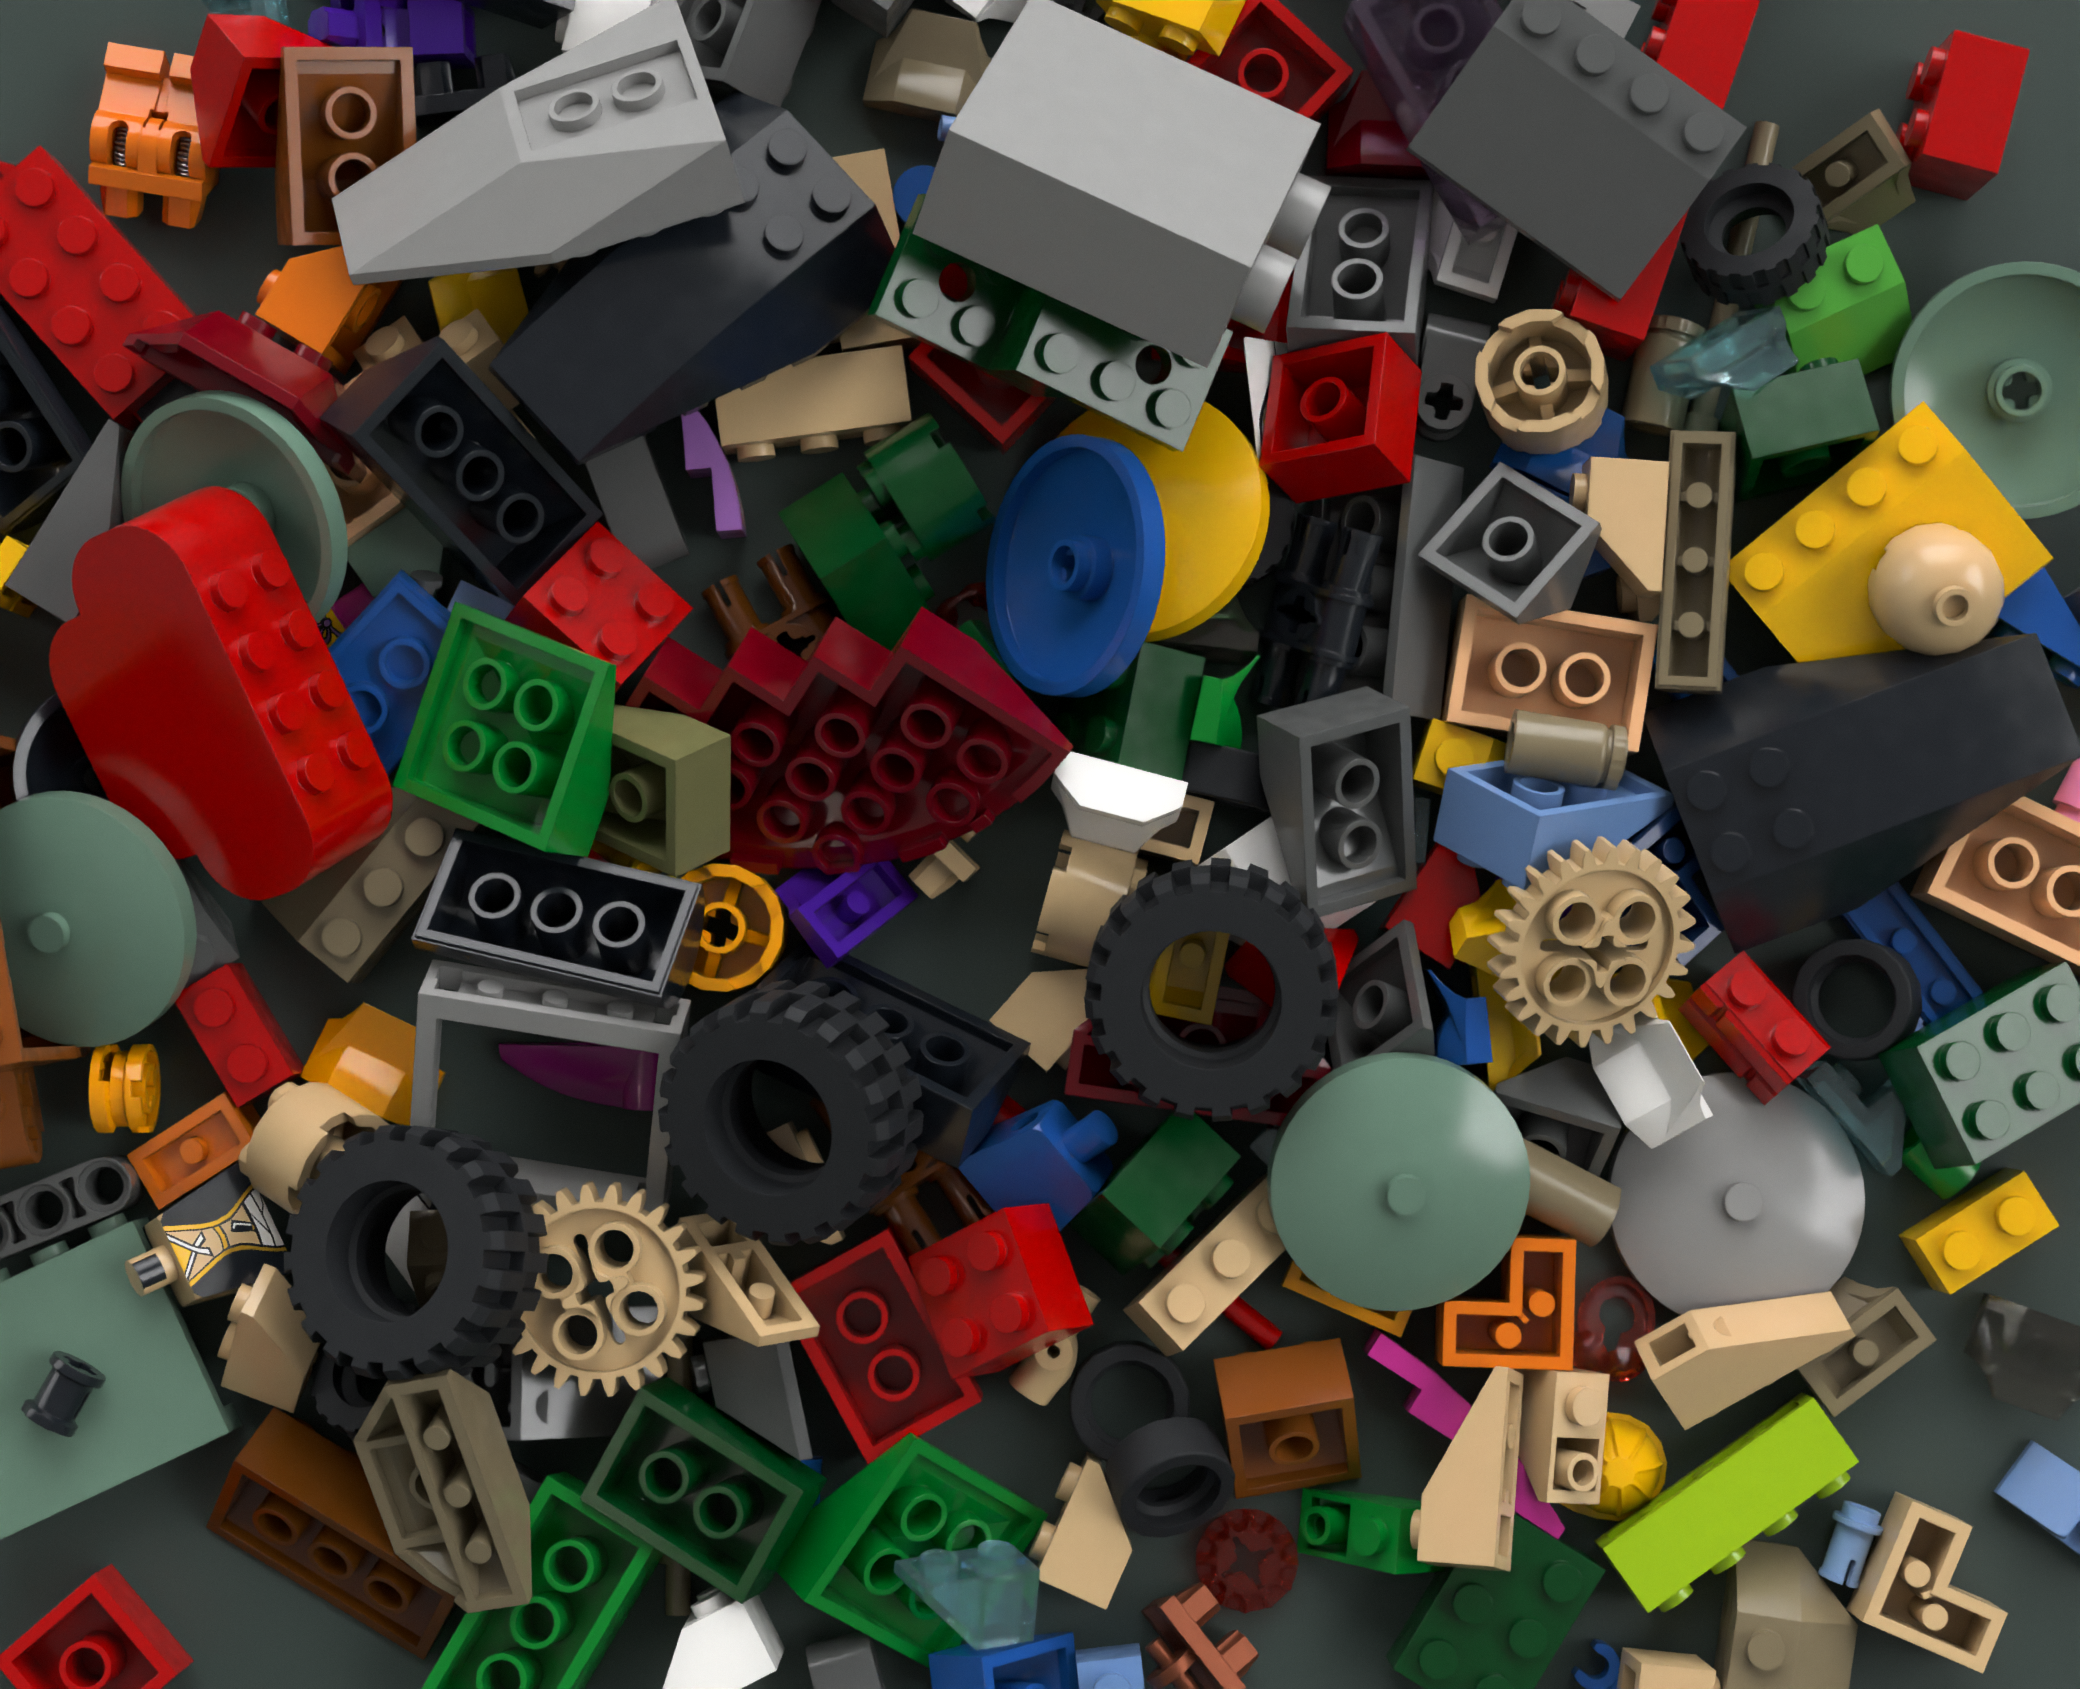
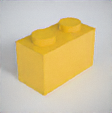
[1898,1167,2059,1295]

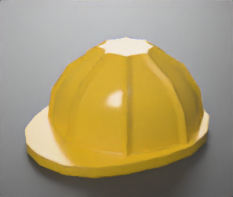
[1559,1412,1667,1521]

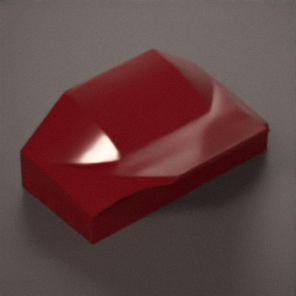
[1325,70,1447,180]

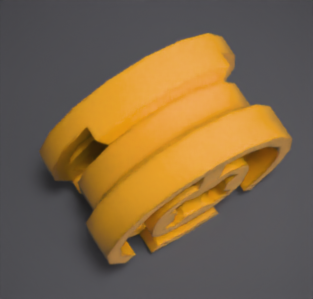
[89,1044,161,1133]

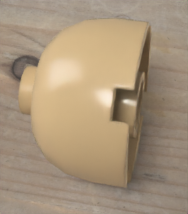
[1868,522,2005,656]

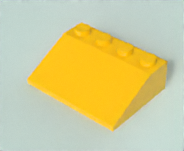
[1729,401,2054,663]

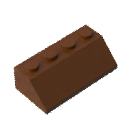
[206,1407,458,1660]

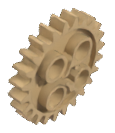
[1487,836,1696,1048]
[512,1181,707,1397]

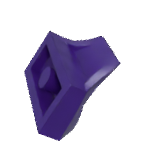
[775,861,918,969]

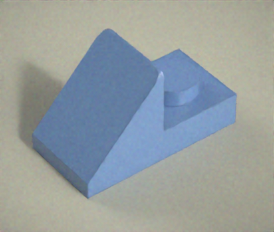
[1994,1440,2080,1556]

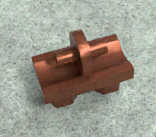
[1141,1583,1259,1689]

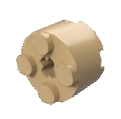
[1475,309,1609,454]
[1031,829,1149,967]
[238,1082,390,1214]

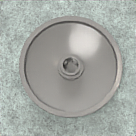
[1607,1072,1865,1315]

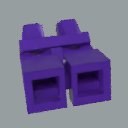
[308,0,477,69]

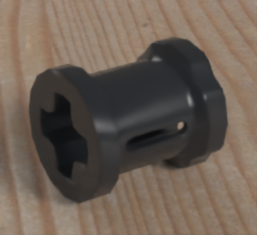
[21,1351,106,1437]

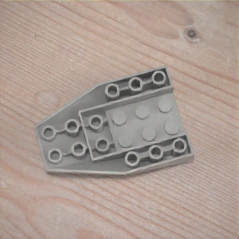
[332,0,745,285]

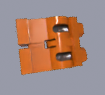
[88,42,219,229]

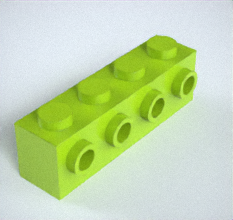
[1594,1392,1859,1613]

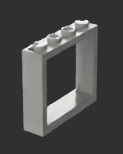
[410,959,691,1213]

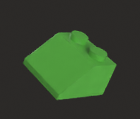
[1754,224,1912,376]

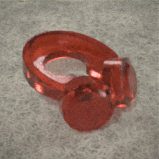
[1573,1276,1655,1382]

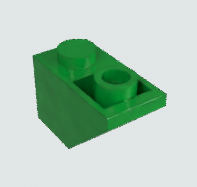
[1297,1488,1445,1575]

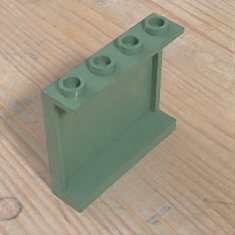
[0,1213,243,1540]

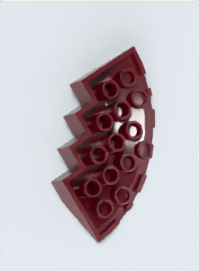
[625,606,1073,875]

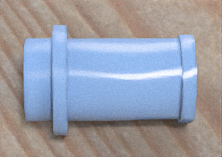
[1818,1501,1883,1588]

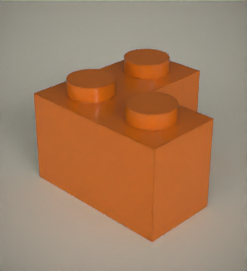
[1434,1234,1577,1371]

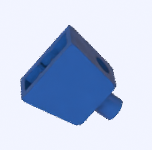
[958,1100,1118,1231]

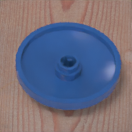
[986,434,1165,698]

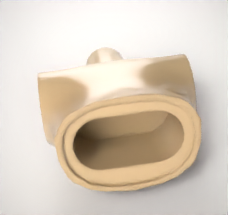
[1009,1285,1101,1406]

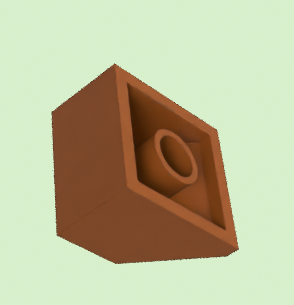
[1213,1338,1362,1499]

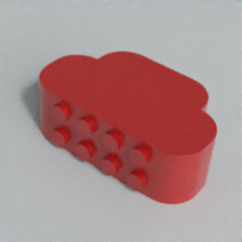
[49,486,393,900]

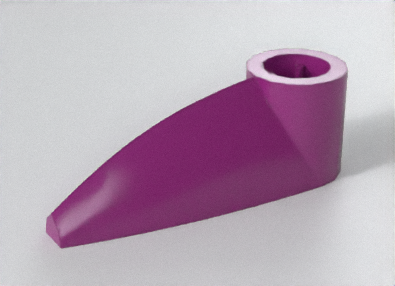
[499,1042,659,1111]

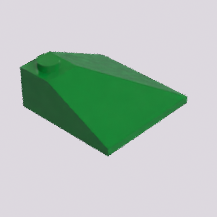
[393,602,616,857]
[776,1432,1049,1668]

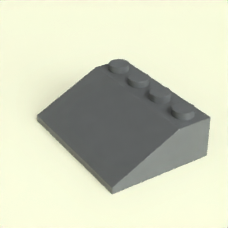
[1406,0,1747,302]

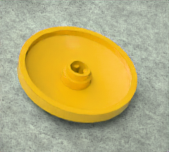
[1056,401,1270,642]

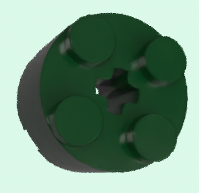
[856,412,996,562]

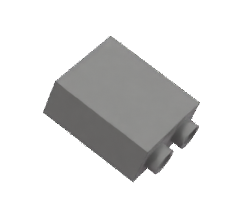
[913,0,1332,368]

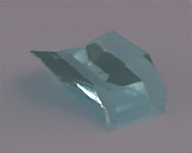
[1649,306,1799,399]

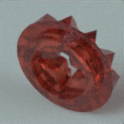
[1196,1508,1299,1614]

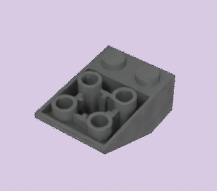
[463,1304,660,1440]

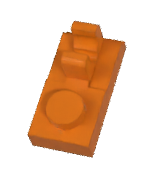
[127,1091,261,1210]

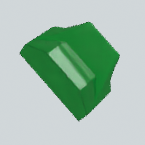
[1190,655,1260,749]

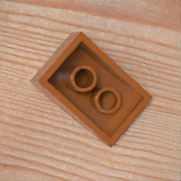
[275,47,417,245]

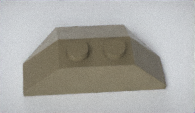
[353,1369,532,1613]
[1713,1539,1858,1689]

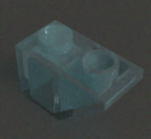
[894,1540,1040,1651]

